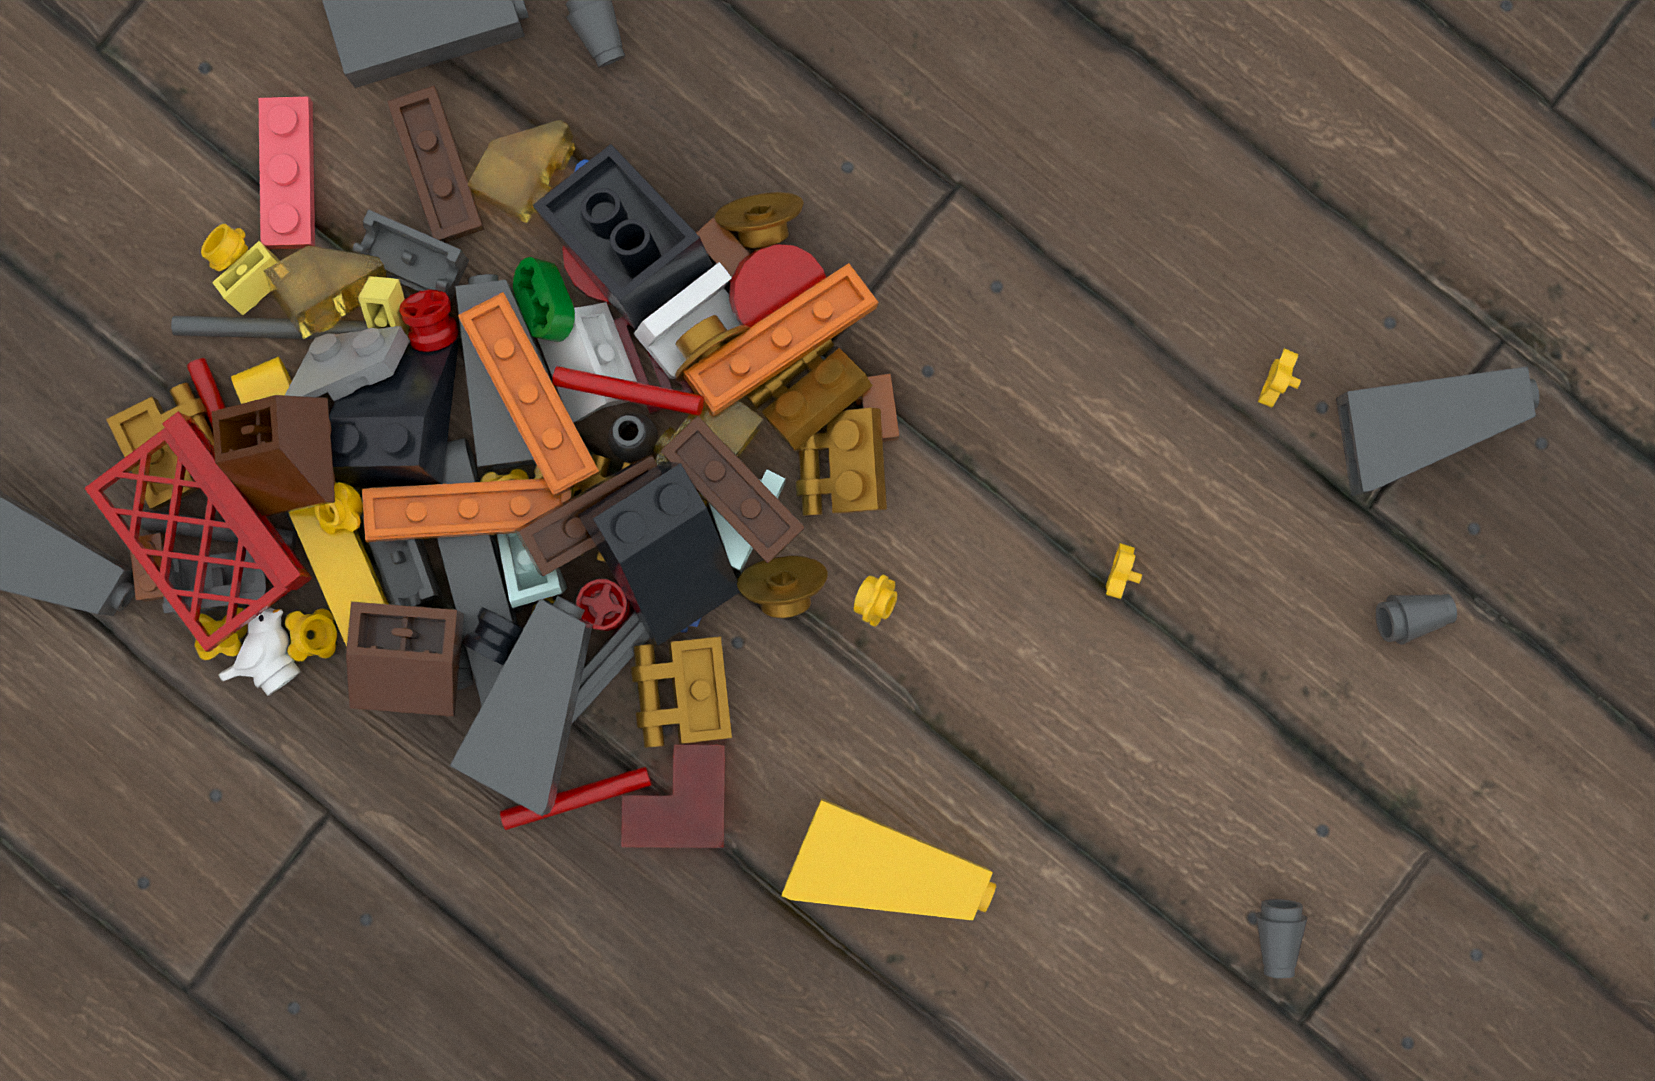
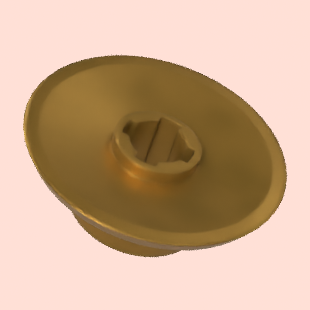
[714,192,804,248]
[675,315,750,382]
[737,556,828,618]

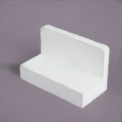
[634,262,740,379]
[537,302,637,422]

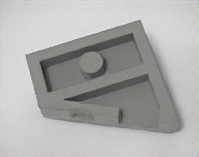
[285,326,410,401]

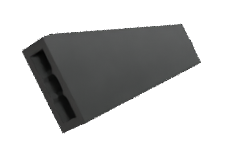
[322,0,529,88]
[455,274,562,472]
[1336,366,1539,496]
[0,491,135,616]
[450,596,593,816]

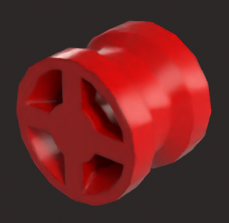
[399,289,459,352]

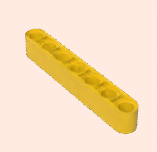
[231,357,389,647]

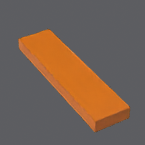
[683,263,879,417]
[458,292,600,497]
[362,479,571,542]

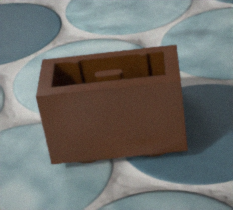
[212,395,335,516]
[346,601,464,717]

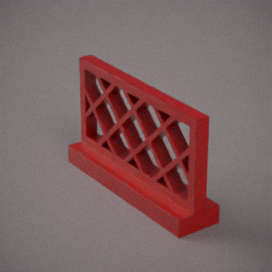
[84,411,313,652]

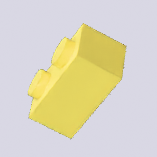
[212,241,290,315]
[358,276,410,337]

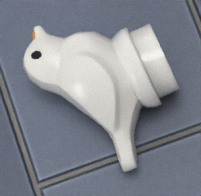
[218,607,301,696]

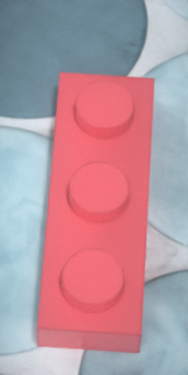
[258,96,315,249]

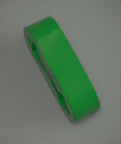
[513,257,575,342]

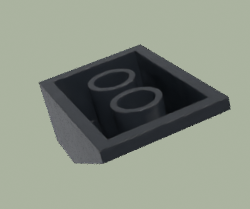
[532,144,713,330]
[329,340,459,486]
[578,461,740,646]

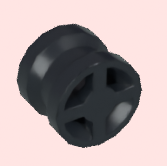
[462,607,524,666]

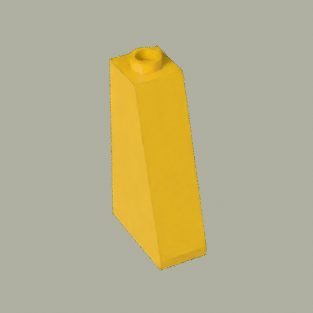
[781,798,996,921]

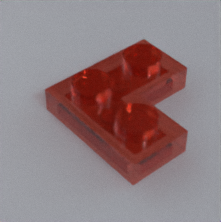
[621,744,725,848]

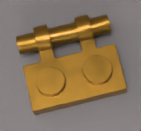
[746,339,873,450]
[106,383,214,511]
[794,407,887,516]
[631,637,732,748]

